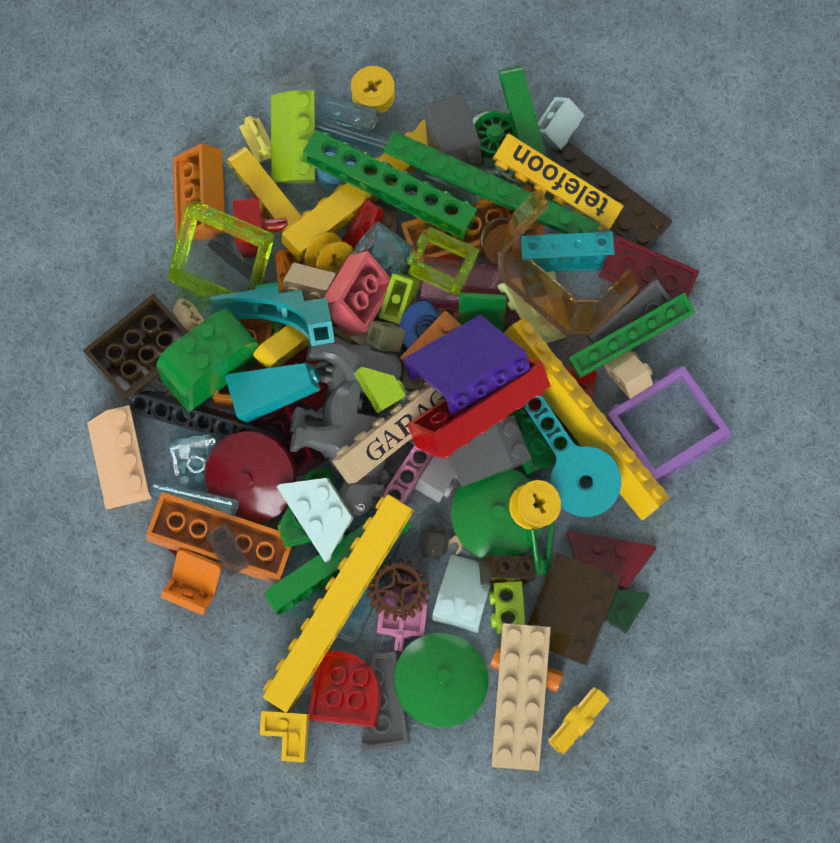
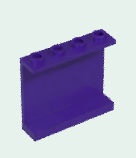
[403,315,530,415]

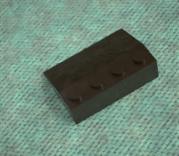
[83,293,188,401]
[528,553,622,666]

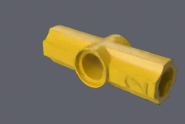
[548,687,609,755]

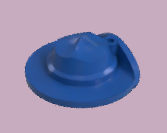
[399,300,441,349]

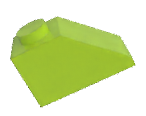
[379,273,421,325]
[354,367,406,414]

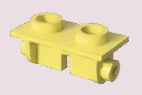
[239,116,271,163]

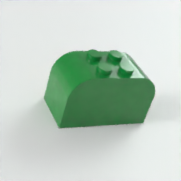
[157,310,259,413]

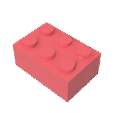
[324,251,391,336]

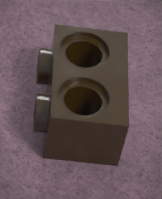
[479,555,535,586]

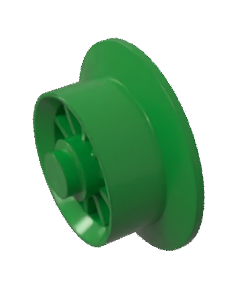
[472,111,515,165]

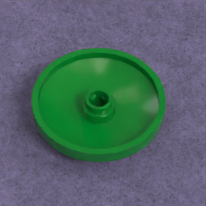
[451,469,543,559]
[393,633,488,728]

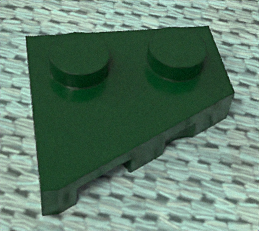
[606,590,650,633]

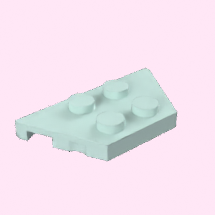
[277,478,354,562]

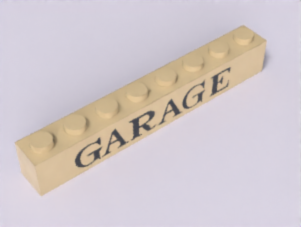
[332,381,446,484]

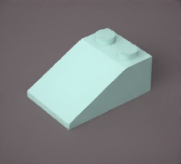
[432,554,491,633]

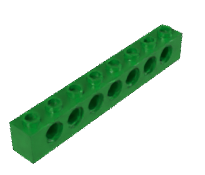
[303,130,477,240]

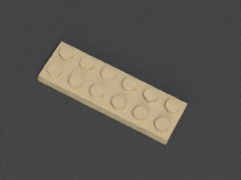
[491,623,551,771]

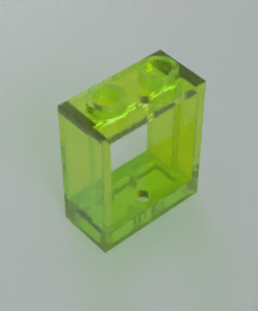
[407,227,480,297]

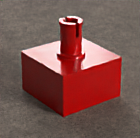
[232,198,288,258]

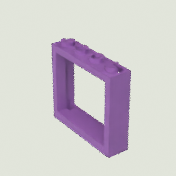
[607,366,731,483]

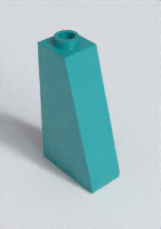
[225,363,320,423]

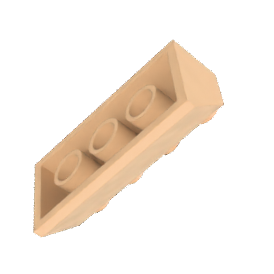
[87,405,151,509]

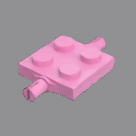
[377,574,429,652]

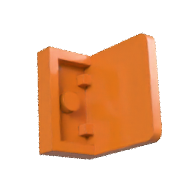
[161,548,222,615]

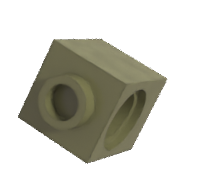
[365,321,406,352]

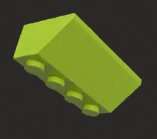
[271,90,316,184]

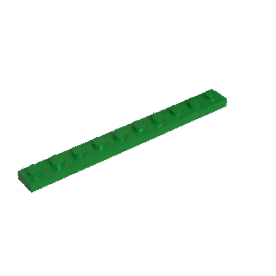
[383,130,600,234]

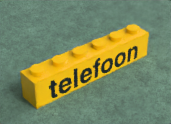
[492,133,624,231]

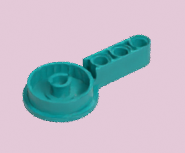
[525,395,621,517]

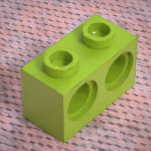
[489,581,525,634]

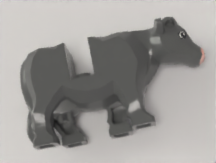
[290,337,401,516]

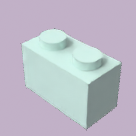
[538,97,584,150]

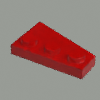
[342,198,384,254]

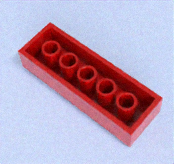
[407,357,551,459]

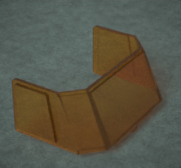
[497,189,639,335]

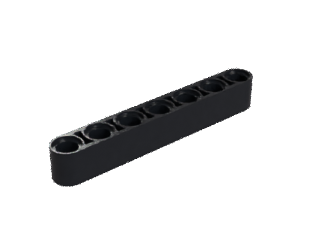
[130,390,284,443]

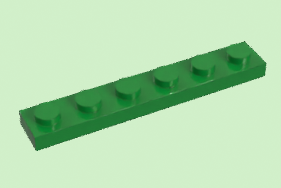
[567,293,696,379]

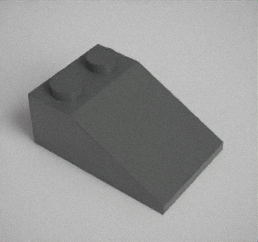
[424,93,482,166]
[449,416,531,487]

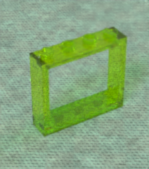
[166,201,275,298]

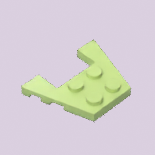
[497,271,566,343]

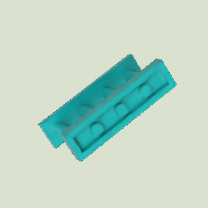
[520,231,614,274]

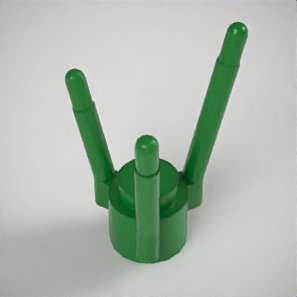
[522,521,555,575]

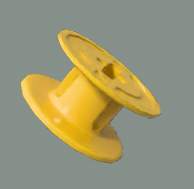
[351,66,395,115]
[304,232,354,276]
[509,480,561,530]

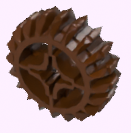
[367,558,430,622]

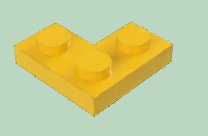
[260,711,309,762]

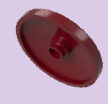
[205,430,297,524]

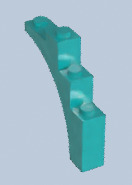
[210,282,334,346]

